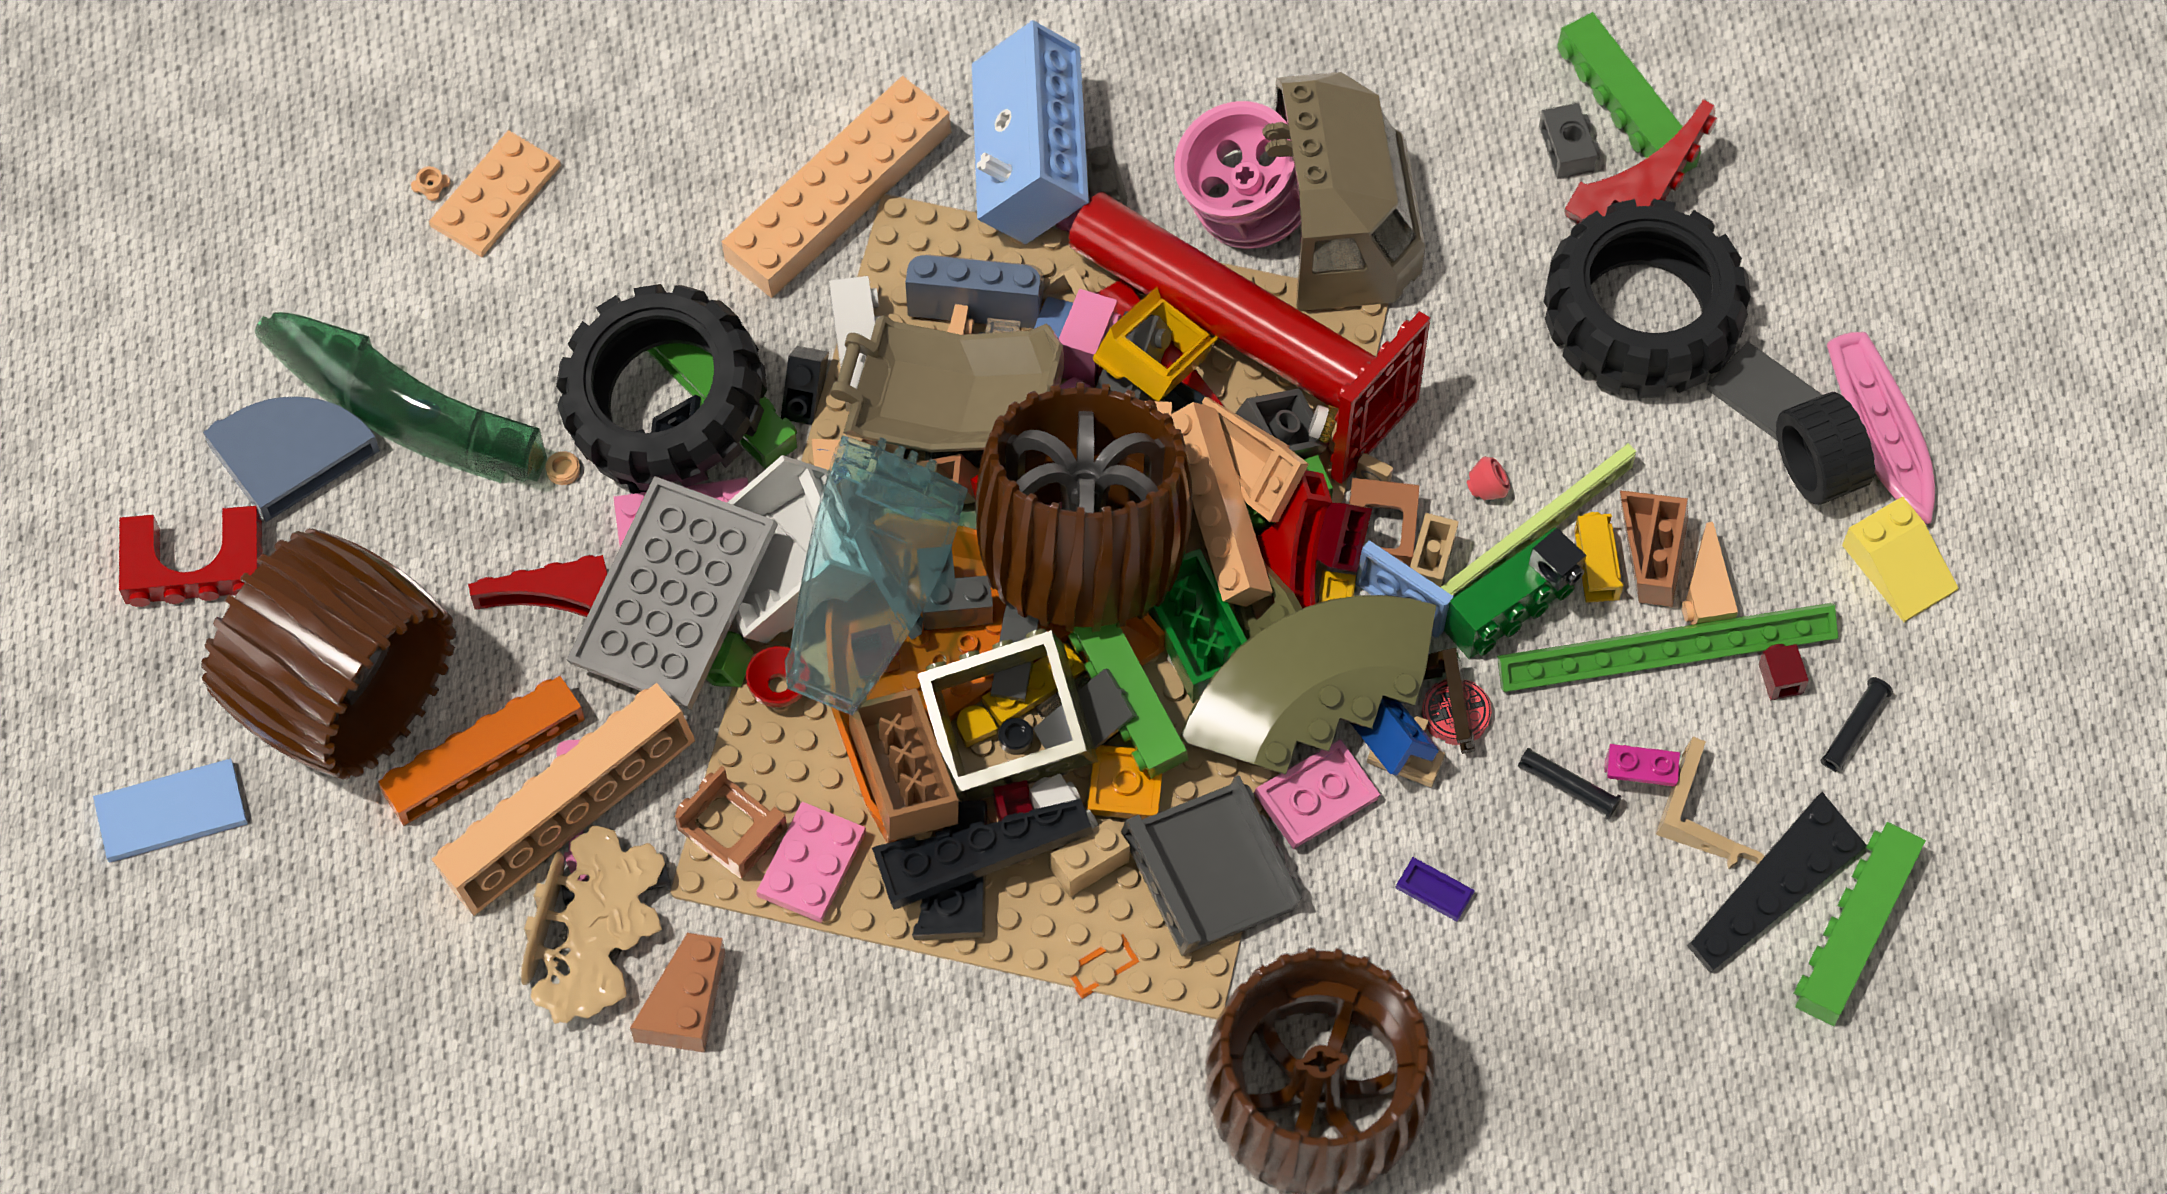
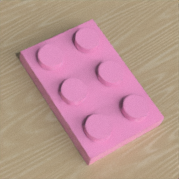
[1254,739,1380,849]
[756,802,866,923]

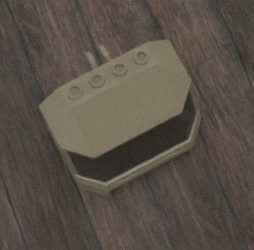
[1262,72,1425,311]

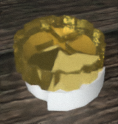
[1308,405,1339,443]

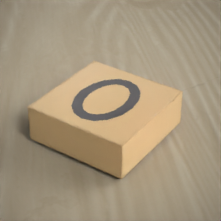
[1356,453,1393,482]

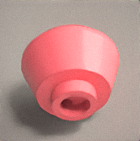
[1467,456,1510,500]

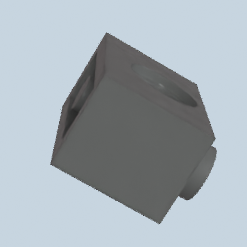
[1539,103,1600,179]

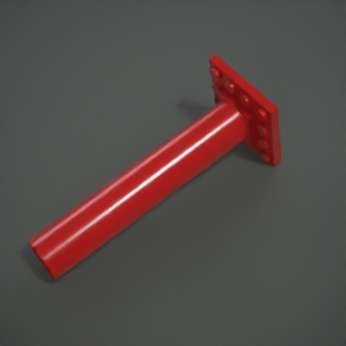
[1069,192,1431,484]

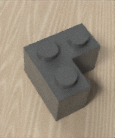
[917,547,993,630]

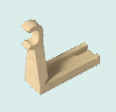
[1656,737,1764,869]

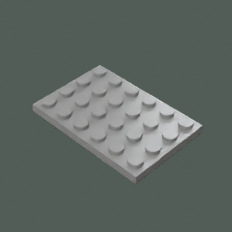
[567,476,778,710]

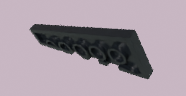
[1687,792,1867,973]
[872,798,1094,910]

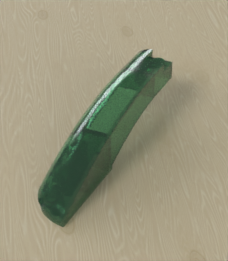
[255,312,548,483]

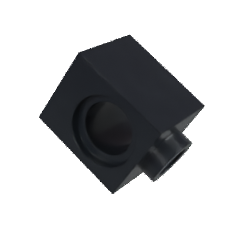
[1529,528,1587,591]

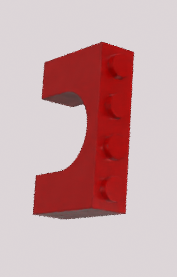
[119,506,263,607]

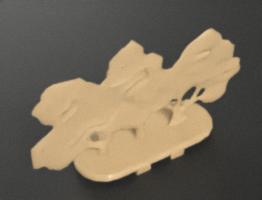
[521,825,665,1024]

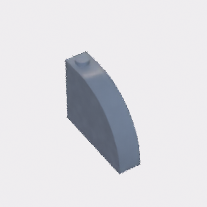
[203,396,380,522]

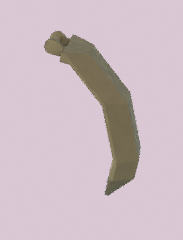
[830,315,1064,452]

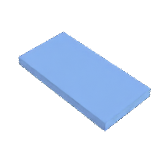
[93,758,248,863]

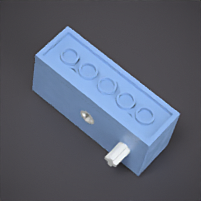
[972,20,1089,244]

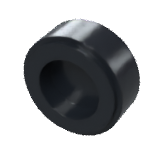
[998,718,1033,755]

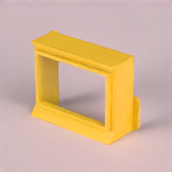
[1093,287,1218,402]

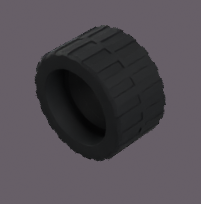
[1776,392,1875,505]

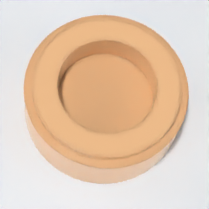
[546,451,580,485]

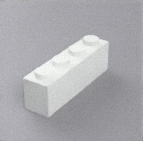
[829,276,881,411]

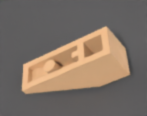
[1682,522,1738,625]

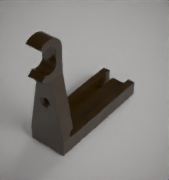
[1423,648,1476,754]

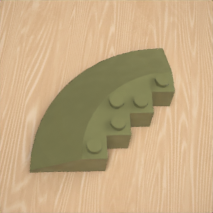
[1180,595,1436,774]

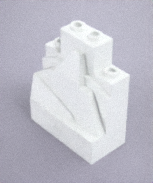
[727,455,873,643]

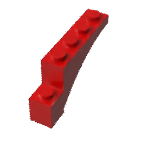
[1564,99,1718,223]
[1256,470,1332,609]
[468,555,607,618]

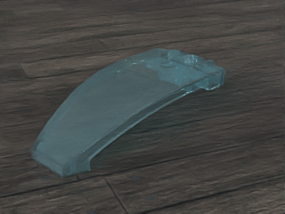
[785,435,968,716]

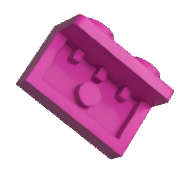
[1604,744,1680,786]

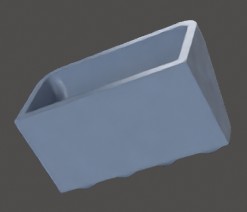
[905,255,1044,329]

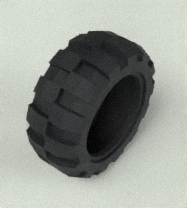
[1543,199,1751,398]
[556,284,767,490]

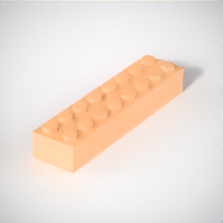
[721,75,951,298]
[431,683,696,916]

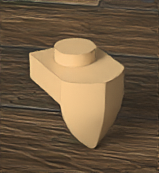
[1043,265,1096,297]

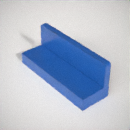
[1350,697,1439,776]

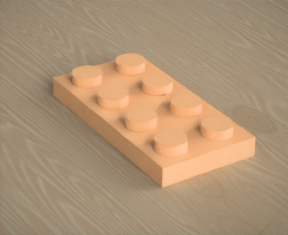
[429,130,561,257]

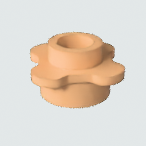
[411,167,450,201]

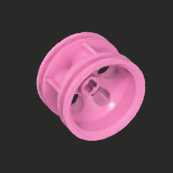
[1174,101,1301,249]

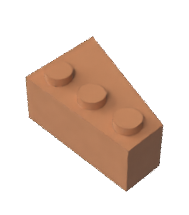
[1620,490,1689,607]
[630,933,726,1053]

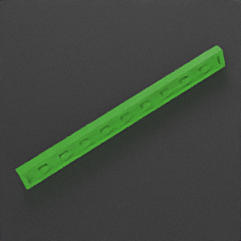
[1497,603,1838,692]

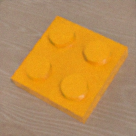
[1087,745,1163,819]

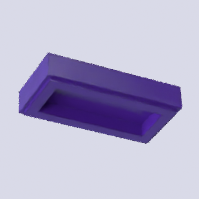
[1395,857,1475,922]

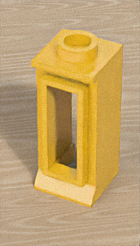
[1574,512,1623,603]

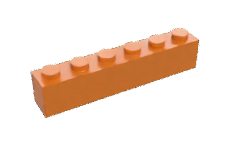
[378,676,585,826]

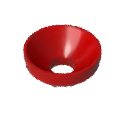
[746,646,809,708]

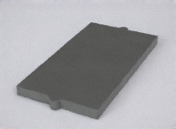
[1033,668,1136,776]

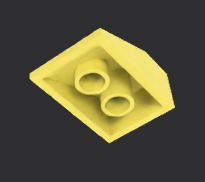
[1842,496,1959,622]

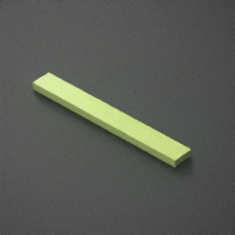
[1440,443,1636,597]

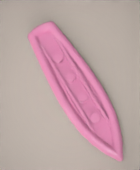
[1827,332,1935,524]

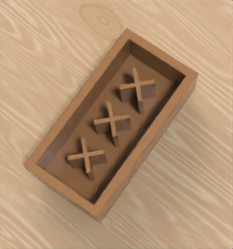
[849,688,958,841]

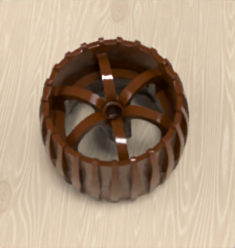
[1205,947,1435,1194]

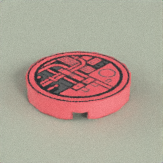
[1422,679,1492,745]

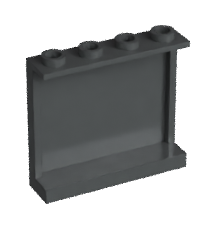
[1121,775,1302,956]

